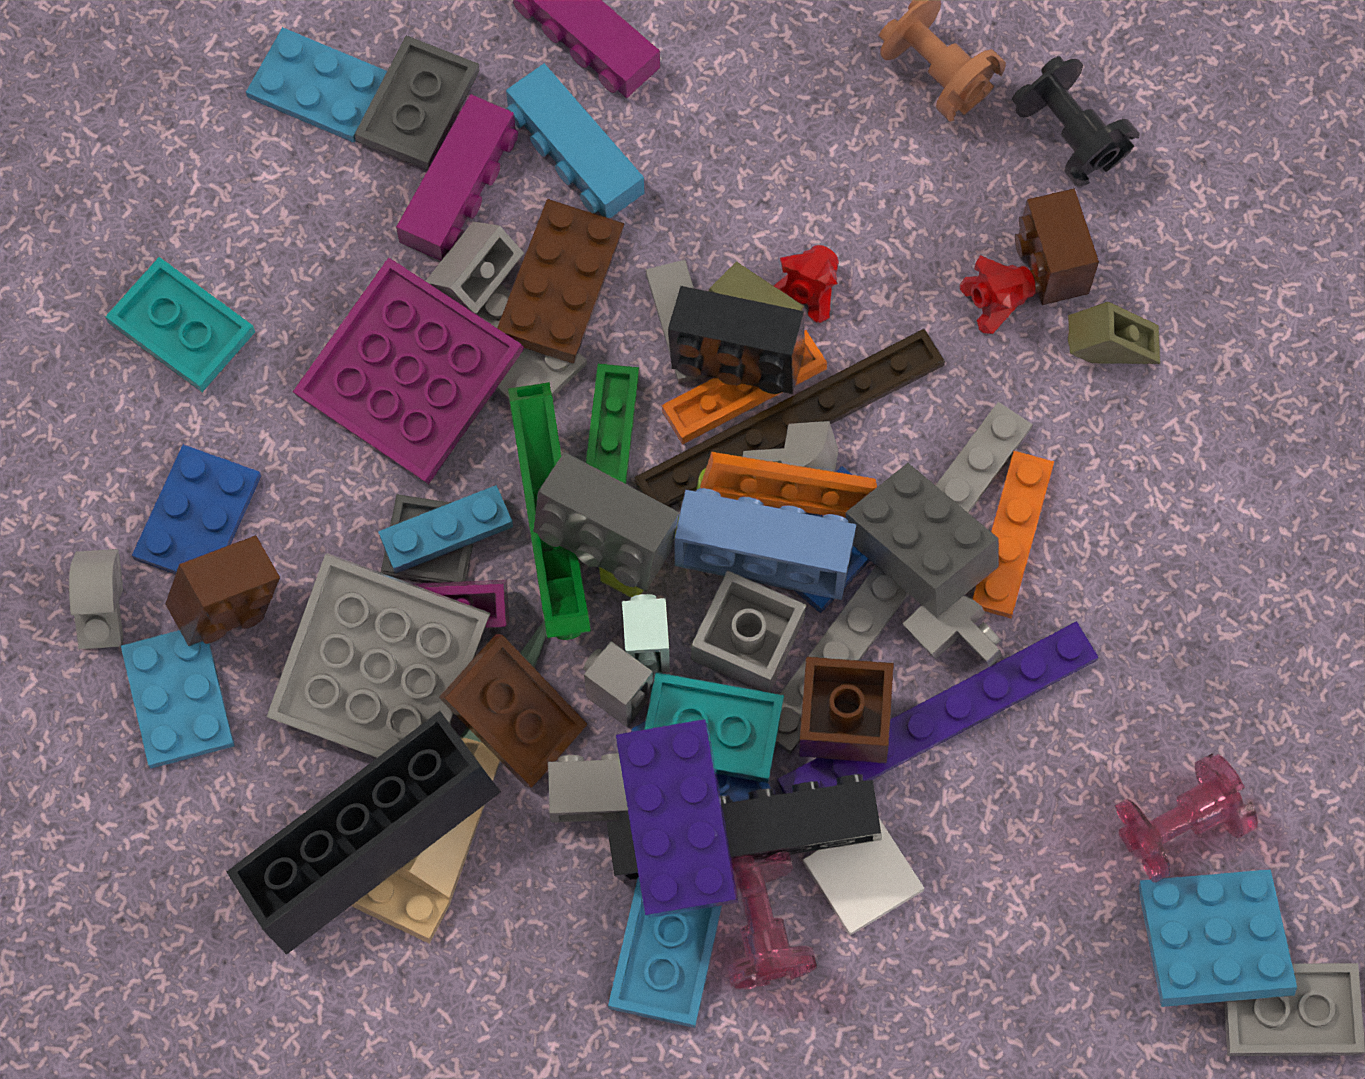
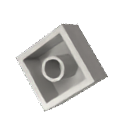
[691,570,806,693]

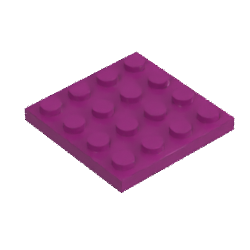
[293,257,524,485]

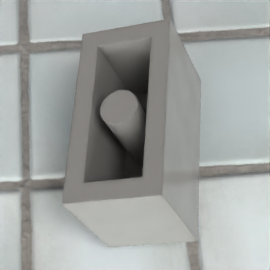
[426,221,524,314]
[583,641,653,727]
[548,753,628,823]

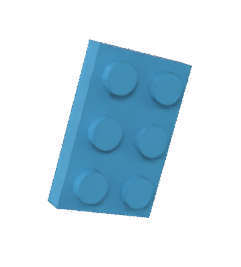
[246,27,387,143]
[121,630,235,769]
[608,877,723,1028]

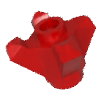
[773,245,839,323]
[960,255,1036,334]

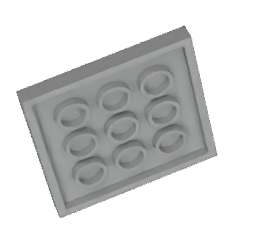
[266,553,490,758]

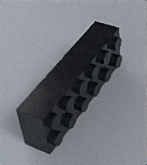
[226,711,501,955]
[606,774,882,881]

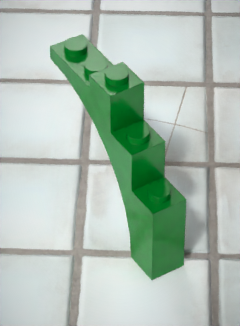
[508,382,591,640]

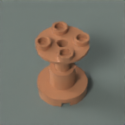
[879,0,1006,122]

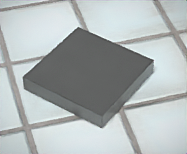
[380,494,473,583]

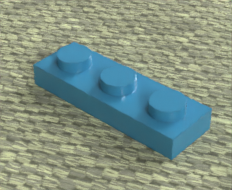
[378,485,513,574]

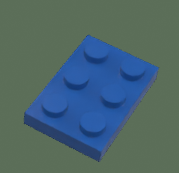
[132,444,261,574]

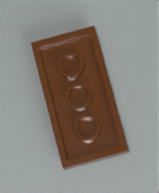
[497,199,624,364]

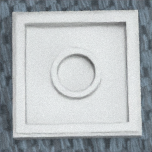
[803,819,924,936]

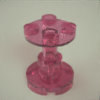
[1115,753,1258,883]
[727,853,817,990]

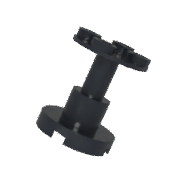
[1012,56,1140,186]

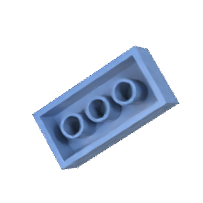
[675,488,856,600]

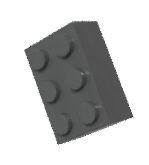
[533,452,679,591]
[845,463,999,618]

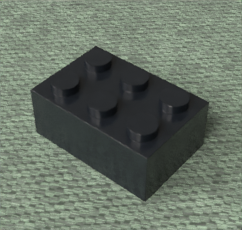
[668,286,805,394]

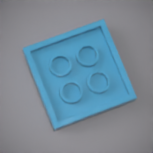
[1139,869,1297,1007]

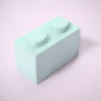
[622,594,670,673]

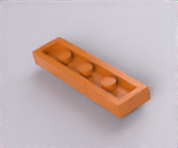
[662,330,827,445]
[972,451,1054,618]
[700,452,877,518]

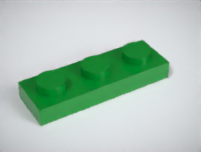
[586,363,639,484]

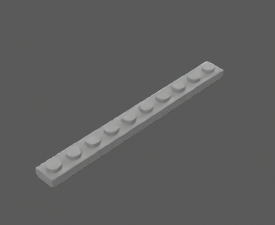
[776,402,1033,755]

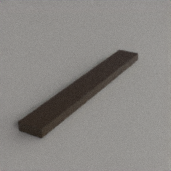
[634,329,945,507]

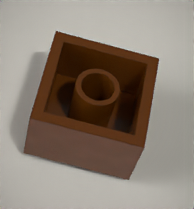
[1014,188,1099,305]
[165,535,280,646]
[799,657,894,763]

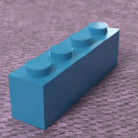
[505,63,645,218]

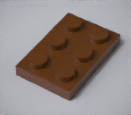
[439,634,588,788]

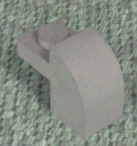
[742,421,839,472]
[69,549,123,649]
[903,596,1002,666]

